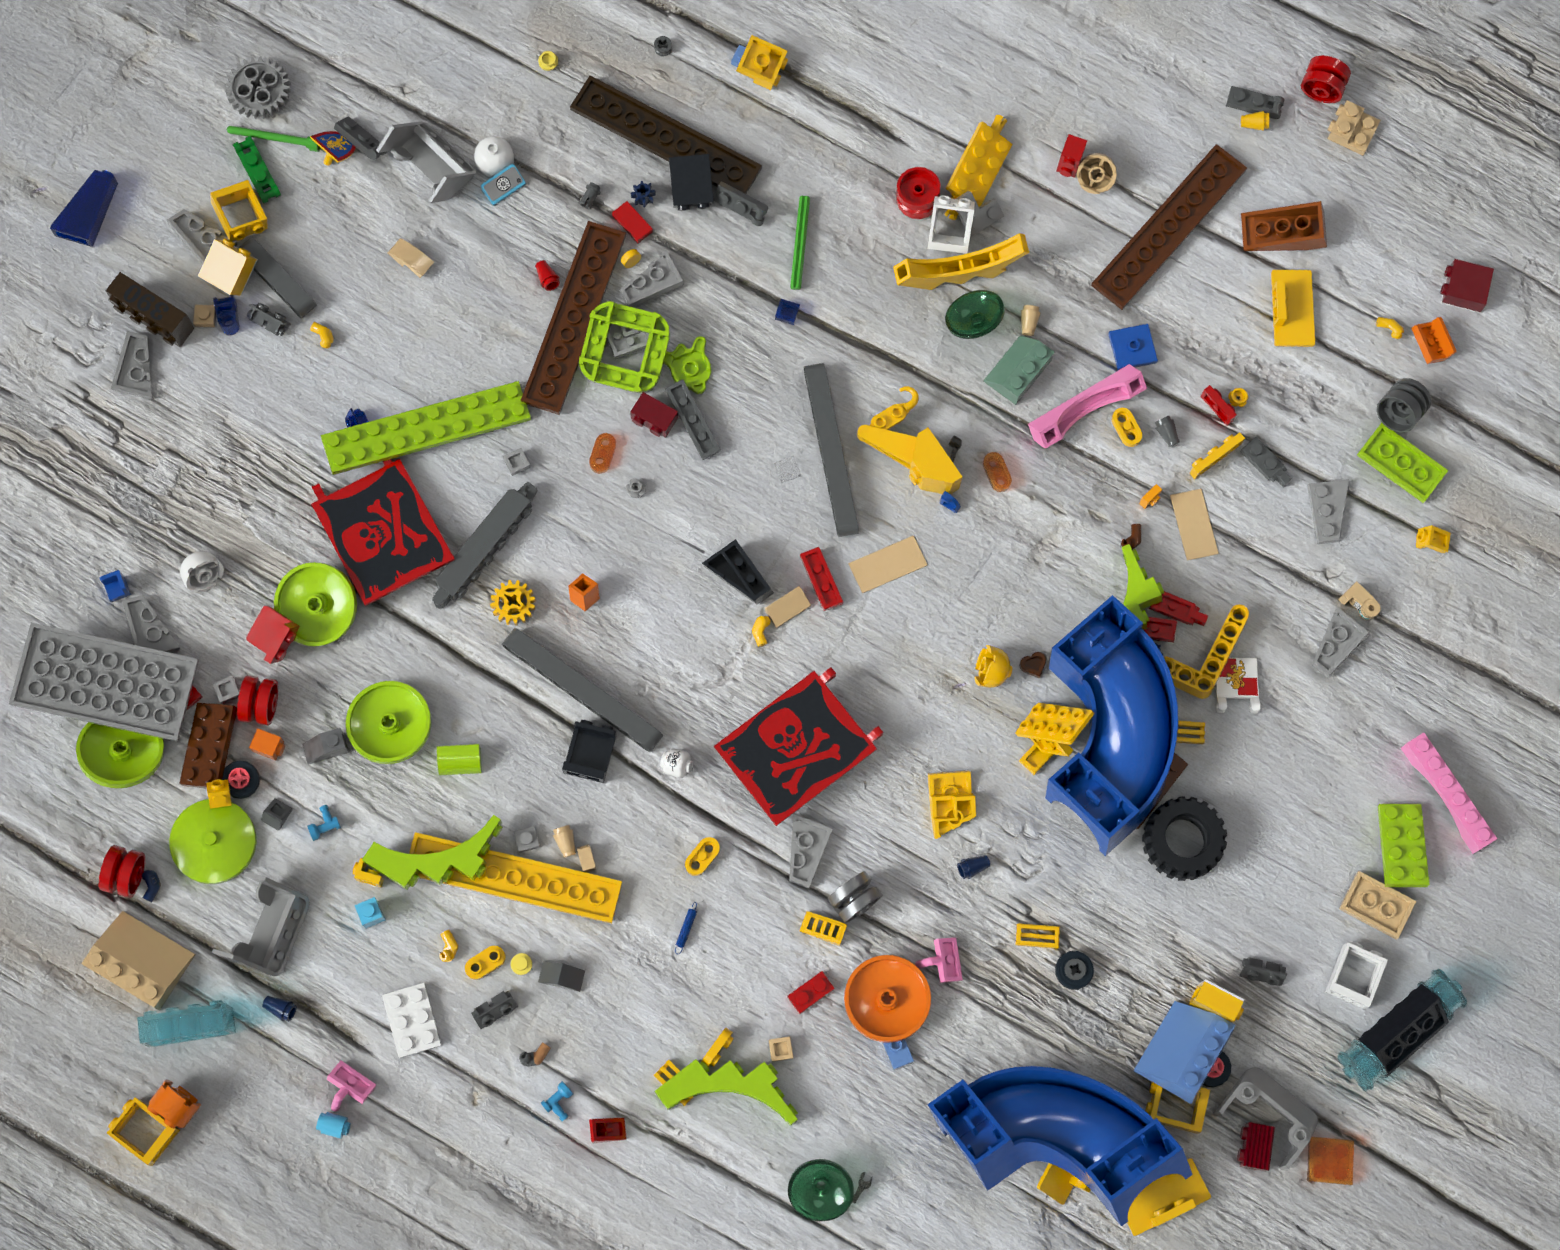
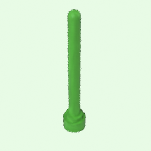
[227,126,321,152]

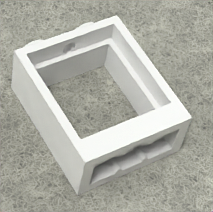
[927,195,975,254]
[1325,941,1388,1009]

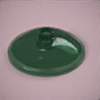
[945,290,1005,339]
[788,1159,854,1221]

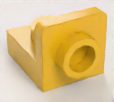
[1416,525,1451,553]
[206,779,232,809]
[352,858,384,888]

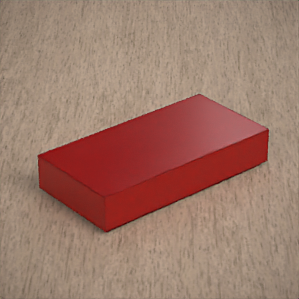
[612,201,653,244]

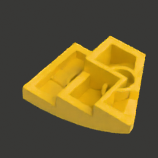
[928,770,976,839]

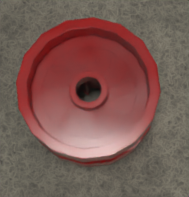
[1300,55,1351,103]
[897,167,941,219]
[237,675,278,726]
[99,845,145,898]

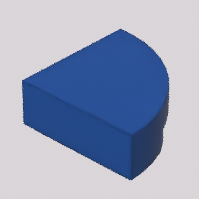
[940,491,961,513]

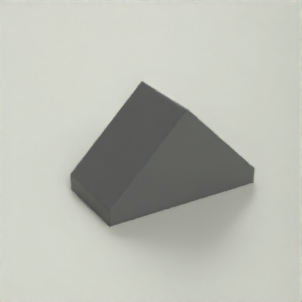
[538,961,585,992]

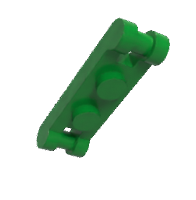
[232,136,281,204]

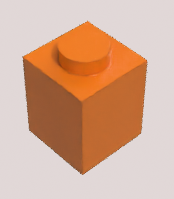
[568,573,600,612]
[249,728,285,761]

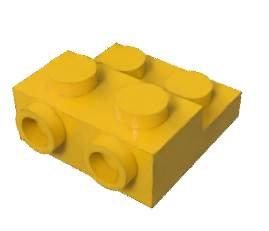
[736,35,788,90]

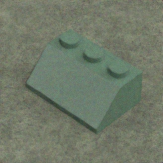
[983,336,1055,405]

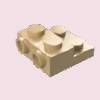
[1327,100,1381,156]

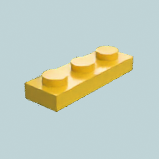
[1189,432,1245,480]

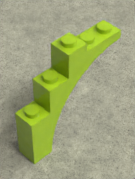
[1122,544,1164,630]
[362,815,503,890]
[655,1059,798,1126]

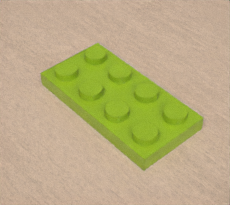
[1357,422,1448,503]
[1378,804,1430,887]

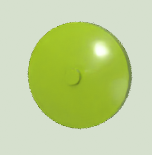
[274,562,357,646]
[346,681,431,764]
[76,722,164,788]
[169,799,257,884]

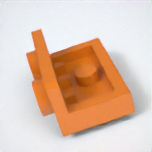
[1411,317,1457,364]

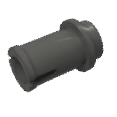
[579,182,601,209]

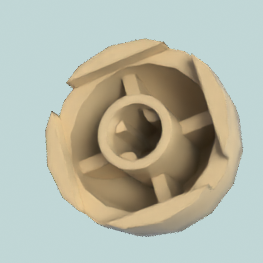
[1077,153,1117,194]

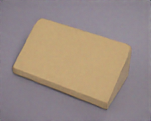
[765,586,811,628]

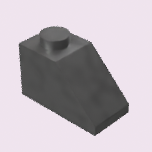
[302,728,349,765]

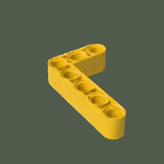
[1164,604,1249,699]

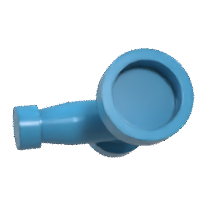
[307,805,341,841]
[541,1081,573,1121]

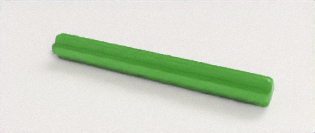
[790,195,810,290]

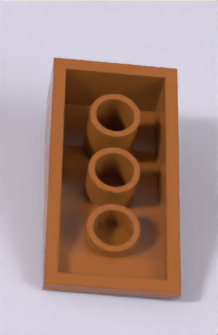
[1241,201,1327,251]

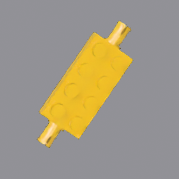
[945,115,1013,220]

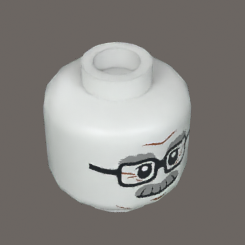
[660,748,693,778]

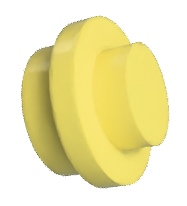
[538,51,558,71]
[511,953,532,975]

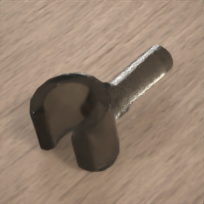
[948,436,962,463]
[851,1172,873,1204]

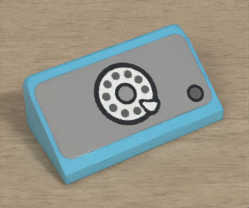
[481,164,526,206]

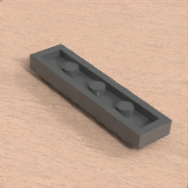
[665,379,721,460]

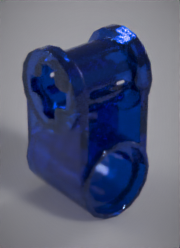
[213,295,240,335]

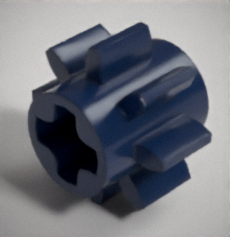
[631,181,656,207]

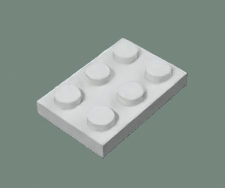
[382,983,442,1058]

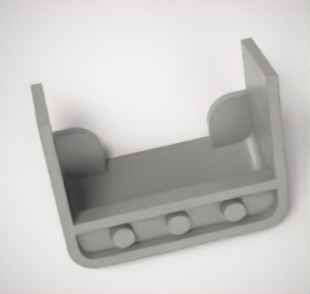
[376,121,476,203]
[212,872,310,977]
[1213,1067,1318,1170]

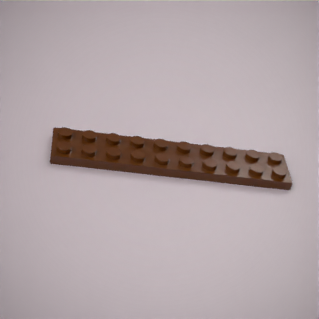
[1091,144,1247,310]
[521,221,626,415]

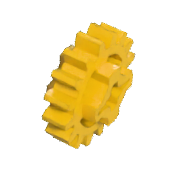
[490,580,536,626]

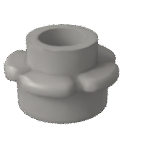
[626,478,646,498]

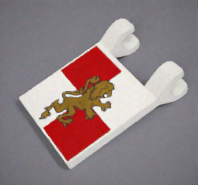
[1215,658,1260,714]

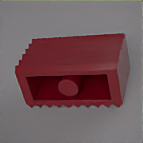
[1237,1122,1275,1172]

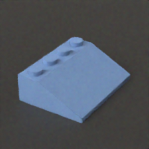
[1134,1001,1236,1104]

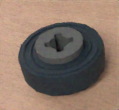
[1055,951,1094,990]

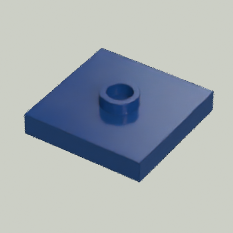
[1108,324,1158,370]

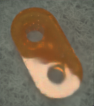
[589,433,616,474]
[983,452,1012,492]

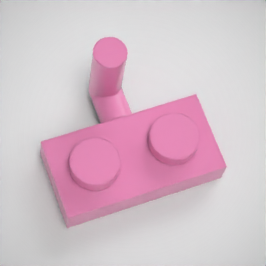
[915,938,963,983]
[327,1061,376,1112]

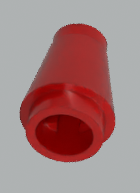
[535,260,560,291]

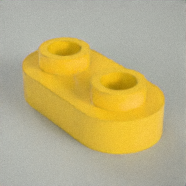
[1111,408,1142,447]
[685,837,720,876]
[465,946,505,980]
[701,1028,734,1067]

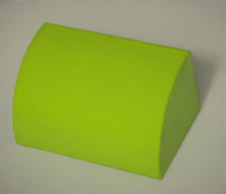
[436,744,482,776]

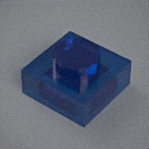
[775,299,800,325]

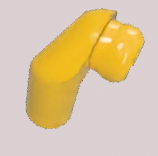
[440,929,458,962]

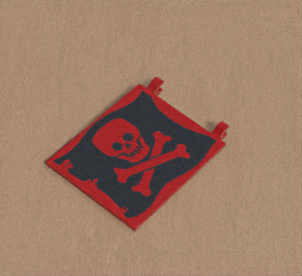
[311,459,455,606]
[714,667,884,826]

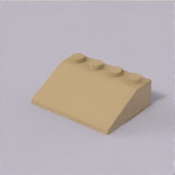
[81,911,196,1011]

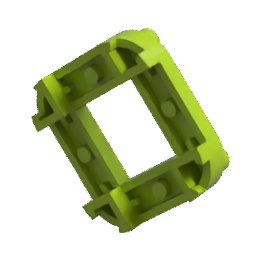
[579,301,670,393]

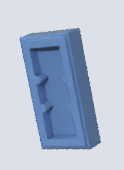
[882,1039,914,1070]

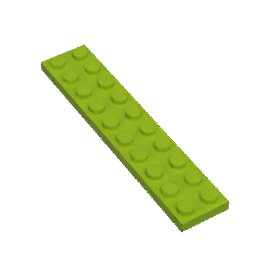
[320,381,531,475]

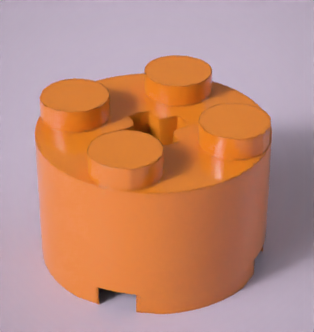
[147,1080,201,1129]

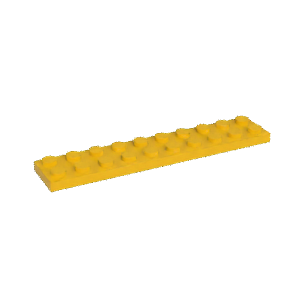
[409,832,622,924]

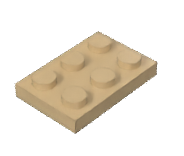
[1339,871,1416,940]

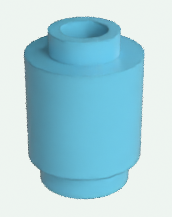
[316,1112,351,1139]

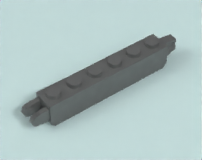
[432,482,538,609]

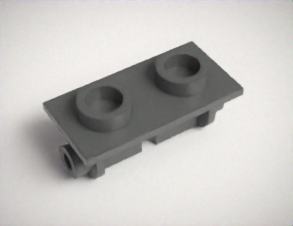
[247,302,291,336]
[1239,957,1287,986]
[471,990,518,1029]

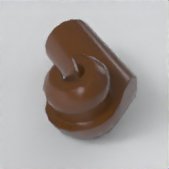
[1121,524,1141,550]

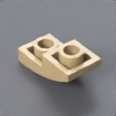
[388,238,434,278]

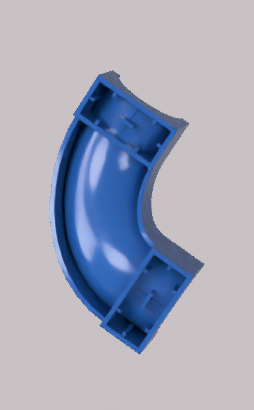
[1045,595,1178,856]
[927,1066,1193,1226]

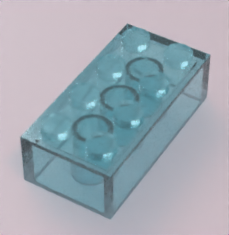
[137,1000,236,1048]

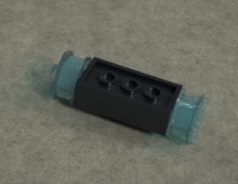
[1337,968,1467,1091]

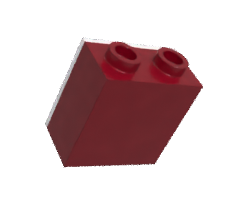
[1440,259,1494,313]

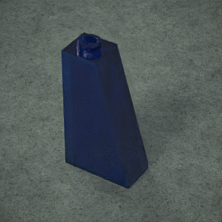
[50,170,118,247]

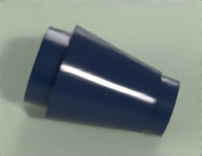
[957,855,990,879]
[262,996,297,1022]

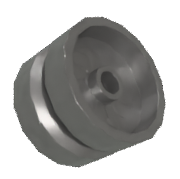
[828,871,883,923]

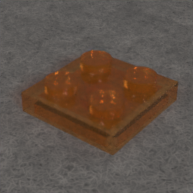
[1307,1137,1354,1185]

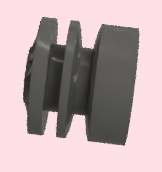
[1376,378,1432,433]

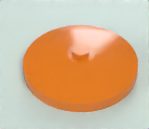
[844,955,931,1043]

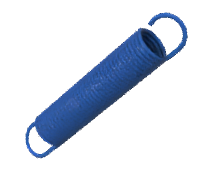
[675,902,697,955]

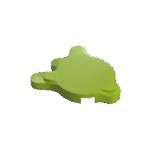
[663,336,711,394]

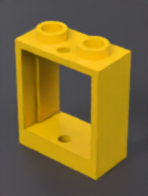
[210,180,268,241]
[1145,1082,1210,1134]
[107,1097,180,1166]

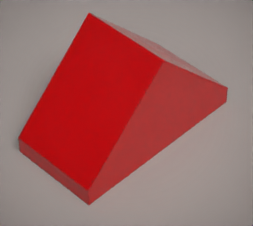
[589,1118,626,1144]

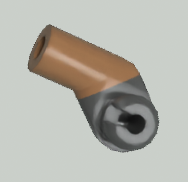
[519,1042,551,1067]

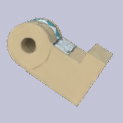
[1338,581,1381,620]

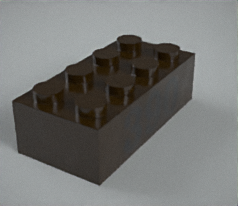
[105,272,194,347]

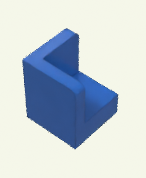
[99,570,131,602]

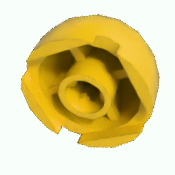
[975,645,1012,688]

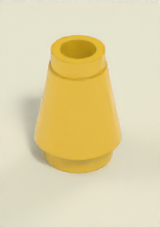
[1241,111,1269,131]

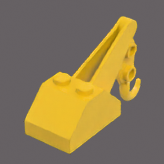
[857,386,963,495]

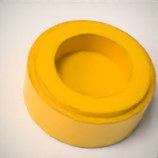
[621,249,641,268]

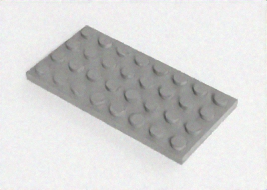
[9,622,199,742]

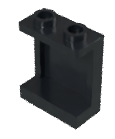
[669,154,713,211]
[562,720,617,783]

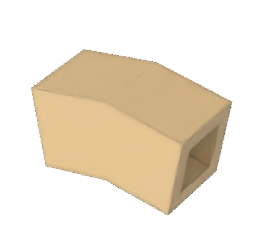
[577,844,596,873]

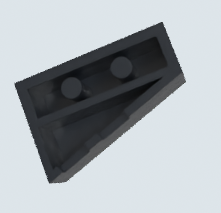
[702,539,774,605]

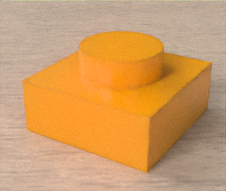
[1139,484,1162,509]

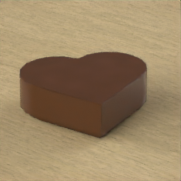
[1019,652,1046,678]

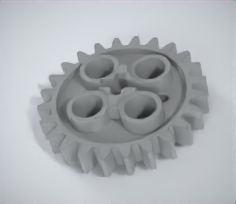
[225,56,291,119]

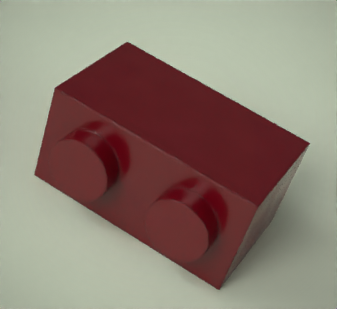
[630,392,678,438]

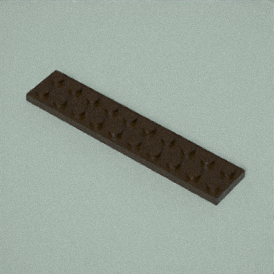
[570,75,762,194]

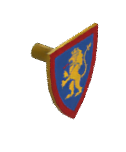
[310,131,356,166]

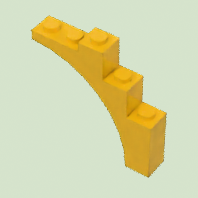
[893,233,1029,290]

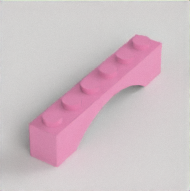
[1028,364,1147,449]
[1401,733,1497,854]

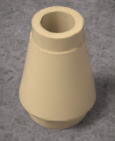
[1021,305,1041,336]
[553,825,576,858]

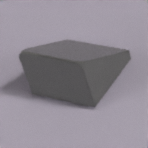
[261,798,293,831]

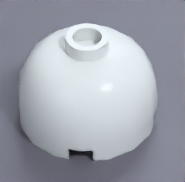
[474,136,514,177]
[180,551,224,593]

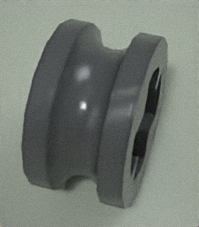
[654,36,672,56]

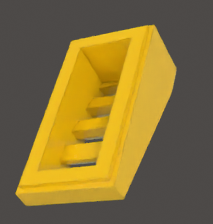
[799,911,847,946]

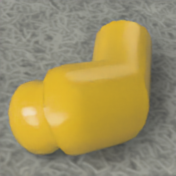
[1376,317,1404,339]
[310,322,334,349]
[752,616,771,647]

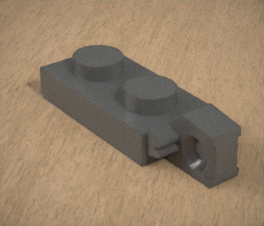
[1240,437,1292,488]

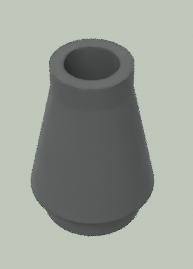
[1155,416,1180,447]

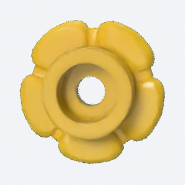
[1228,388,1248,407]

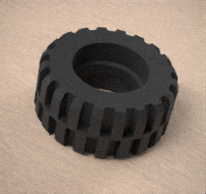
[1142,796,1227,881]

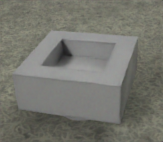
[503,448,531,476]
[213,676,240,704]
[513,826,540,853]

